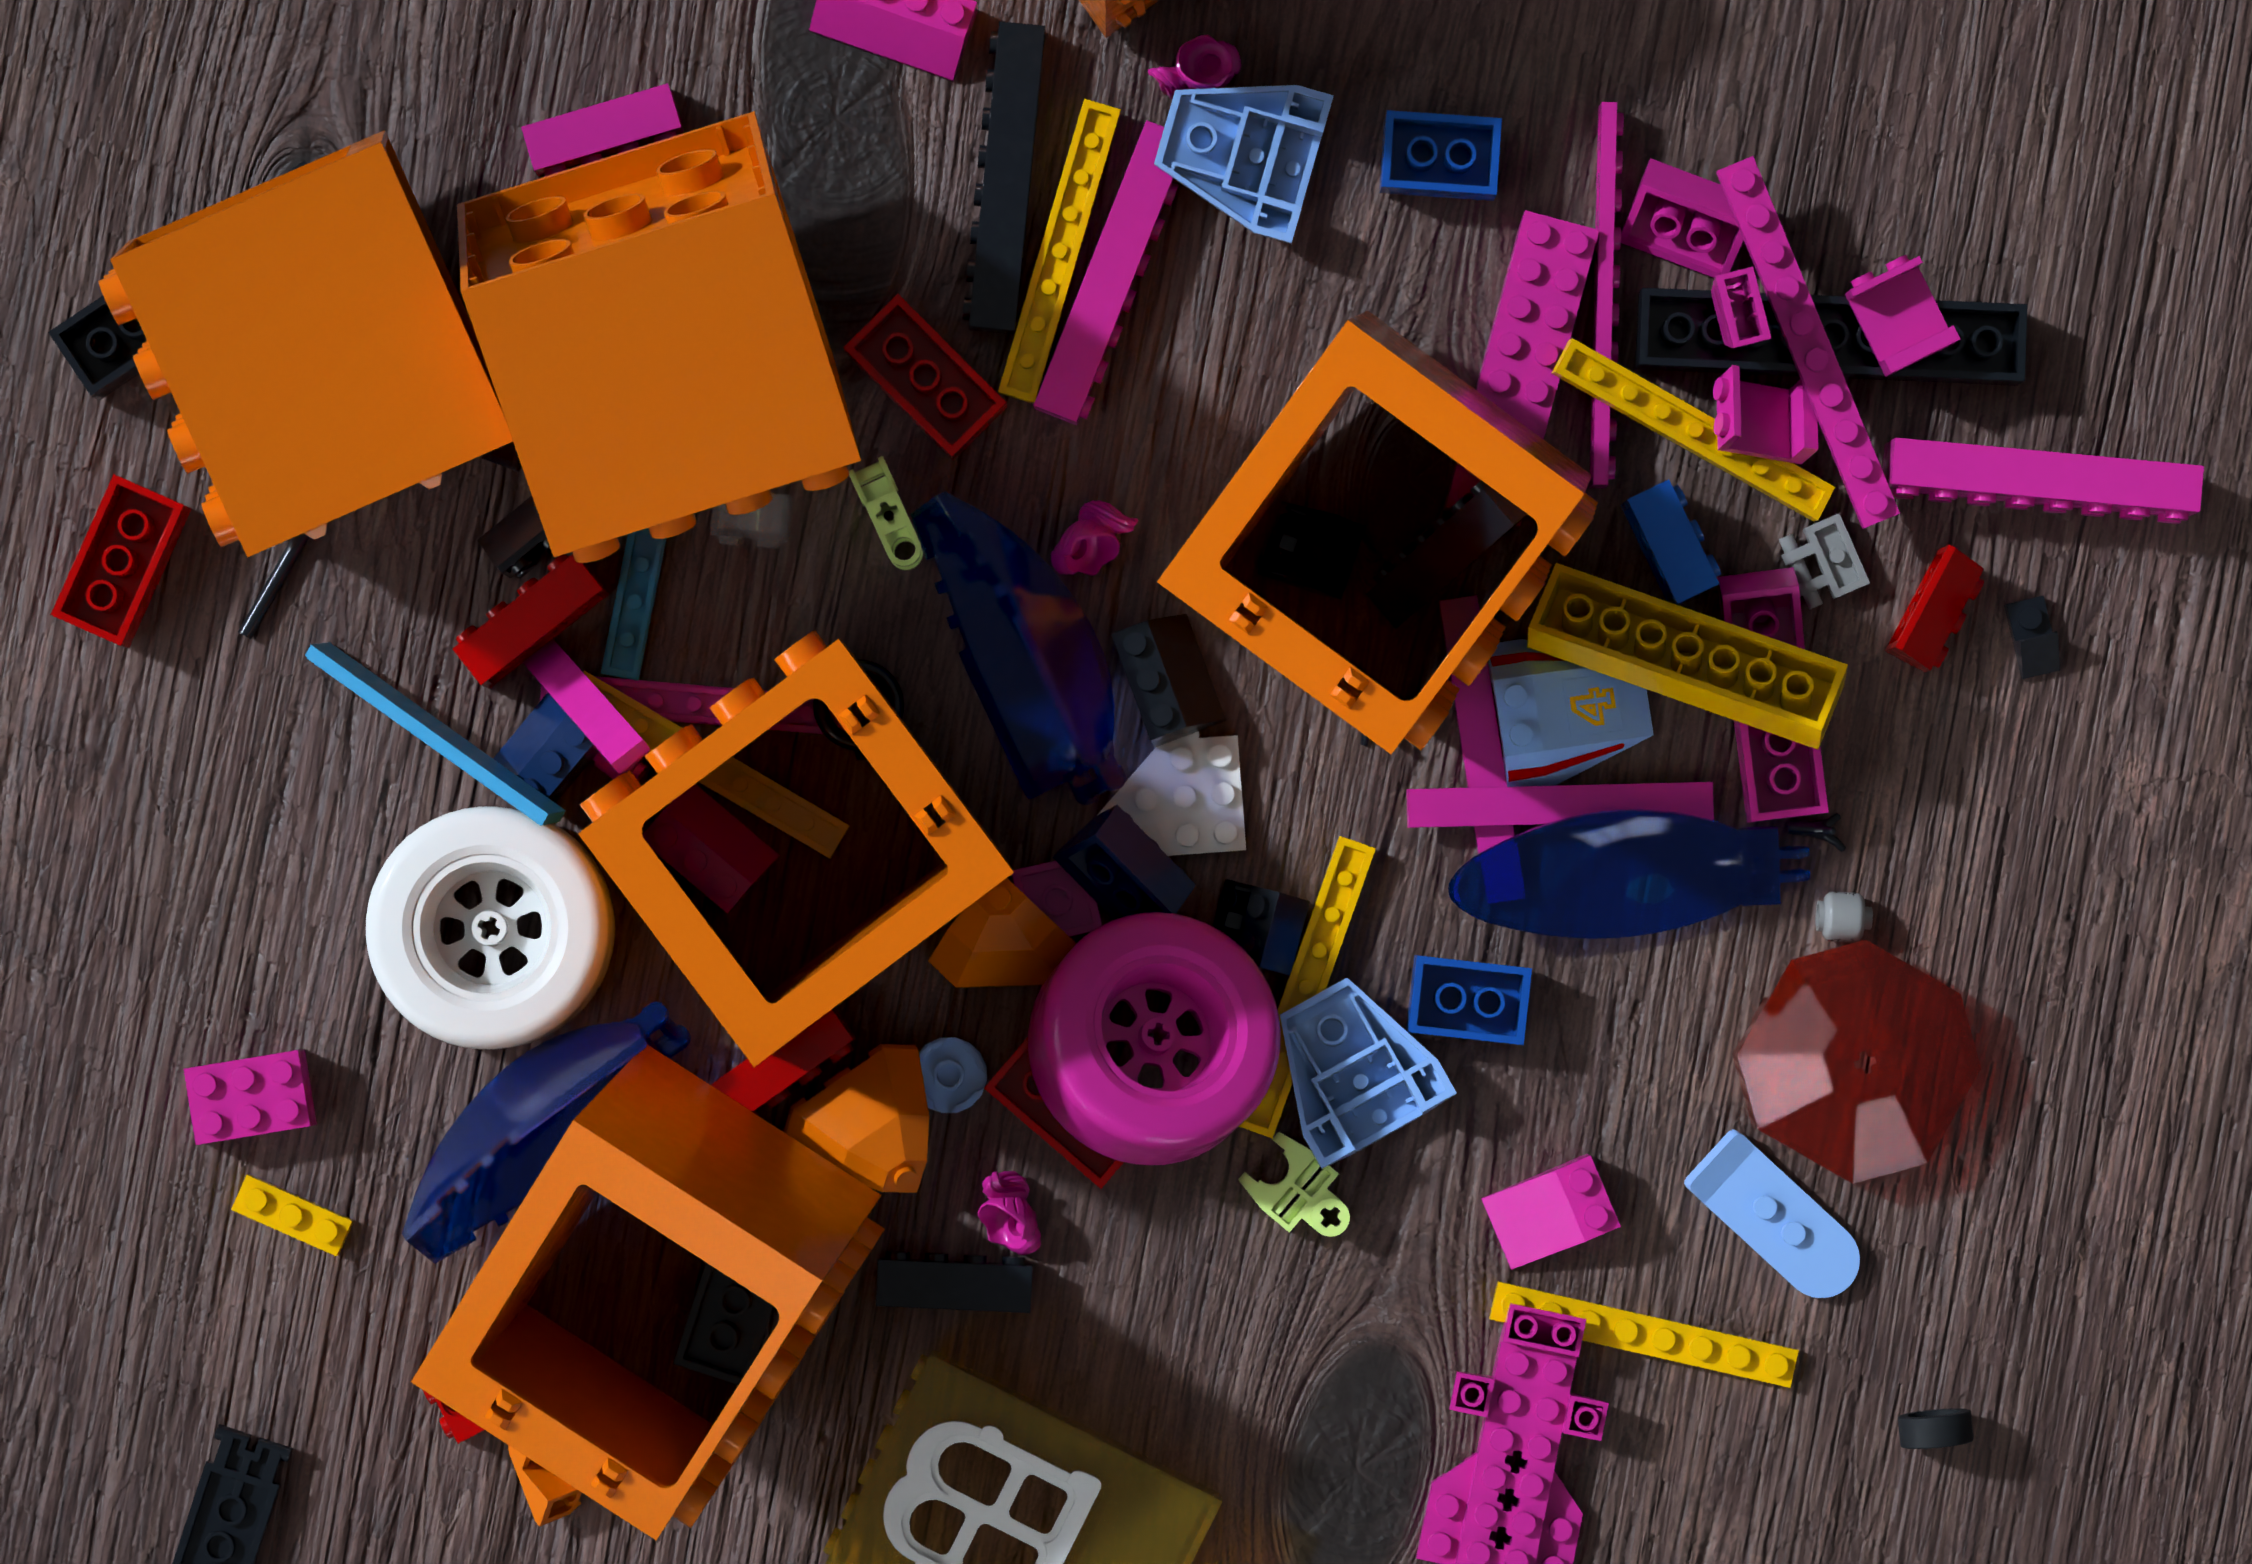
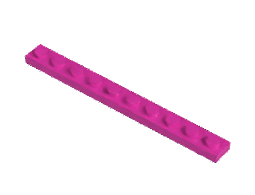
[1589,102,1624,488]
[1716,156,1900,529]

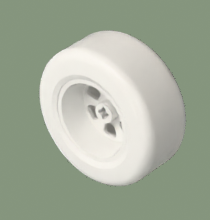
[366,806,615,1049]

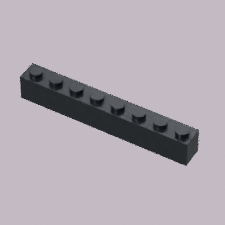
[962,21,1046,335]

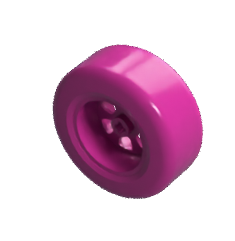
[1028,912,1281,1165]

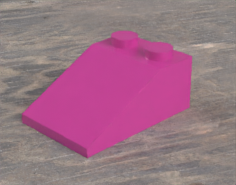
[1717,567,1805,649]
[1481,1154,1621,1270]

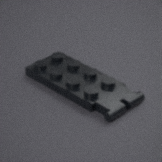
[172,1424,293,1564]

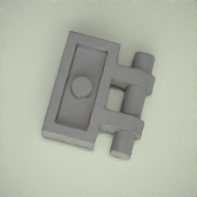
[1779,513,1870,610]

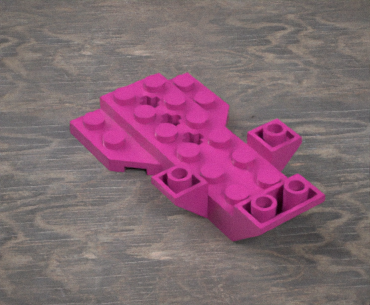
[1416,1303,1609,1564]

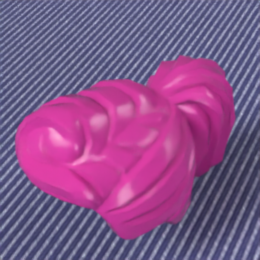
[1148,35,1241,100]
[1051,500,1139,576]
[978,1171,1041,1255]

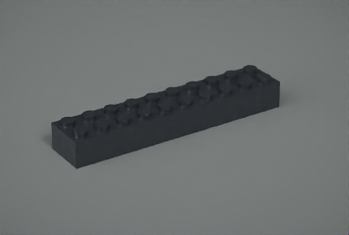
[1635,288,2028,386]

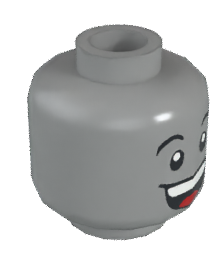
[1815,891,1873,943]

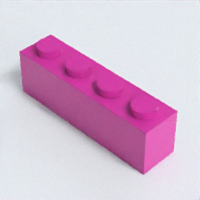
[521,83,684,176]

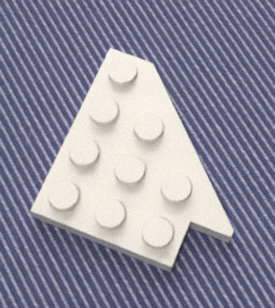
[1098,731,1246,856]

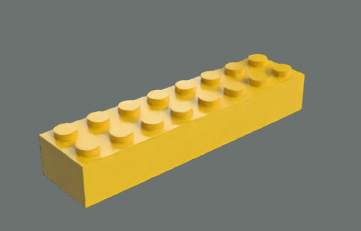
[1527,563,1848,750]

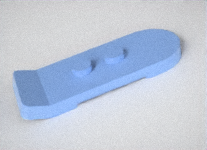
[1684,1129,1860,1298]

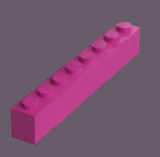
[1034,120,1179,426]

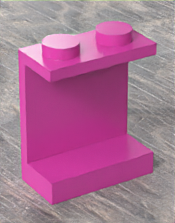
[1845,255,1960,377]
[1713,365,1818,464]

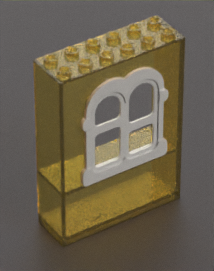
[823,1349,1223,1564]

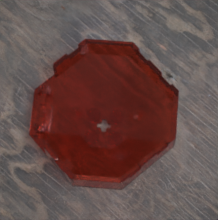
[1732,940,1981,1184]

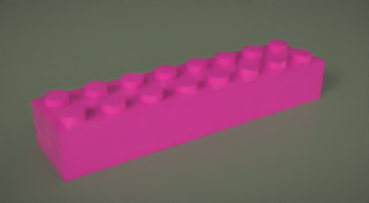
[1443,210,1599,530]
[1882,437,2204,524]

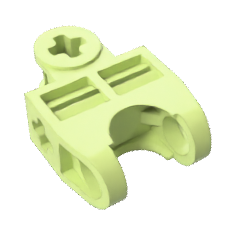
[849,456,923,570]
[1238,1132,1350,1237]

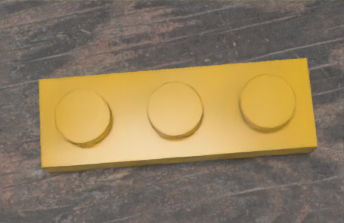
[231,1174,354,1256]

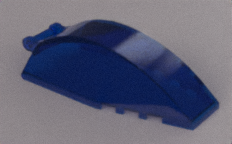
[910,491,1126,805]
[402,1002,691,1264]

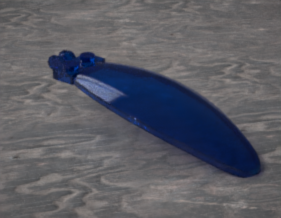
[1448,809,1810,939]

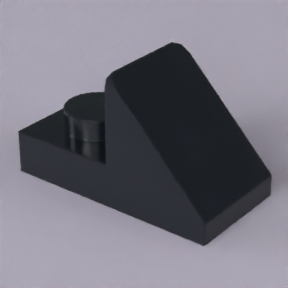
[2004,595,2060,679]

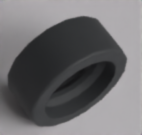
[1898,1408,1974,1449]

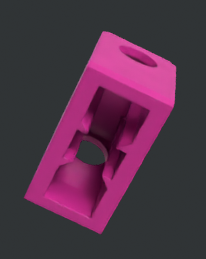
[1711,267,1771,348]

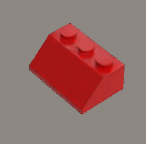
[1885,544,1985,672]

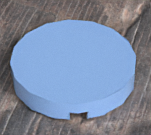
[919,1037,987,1113]

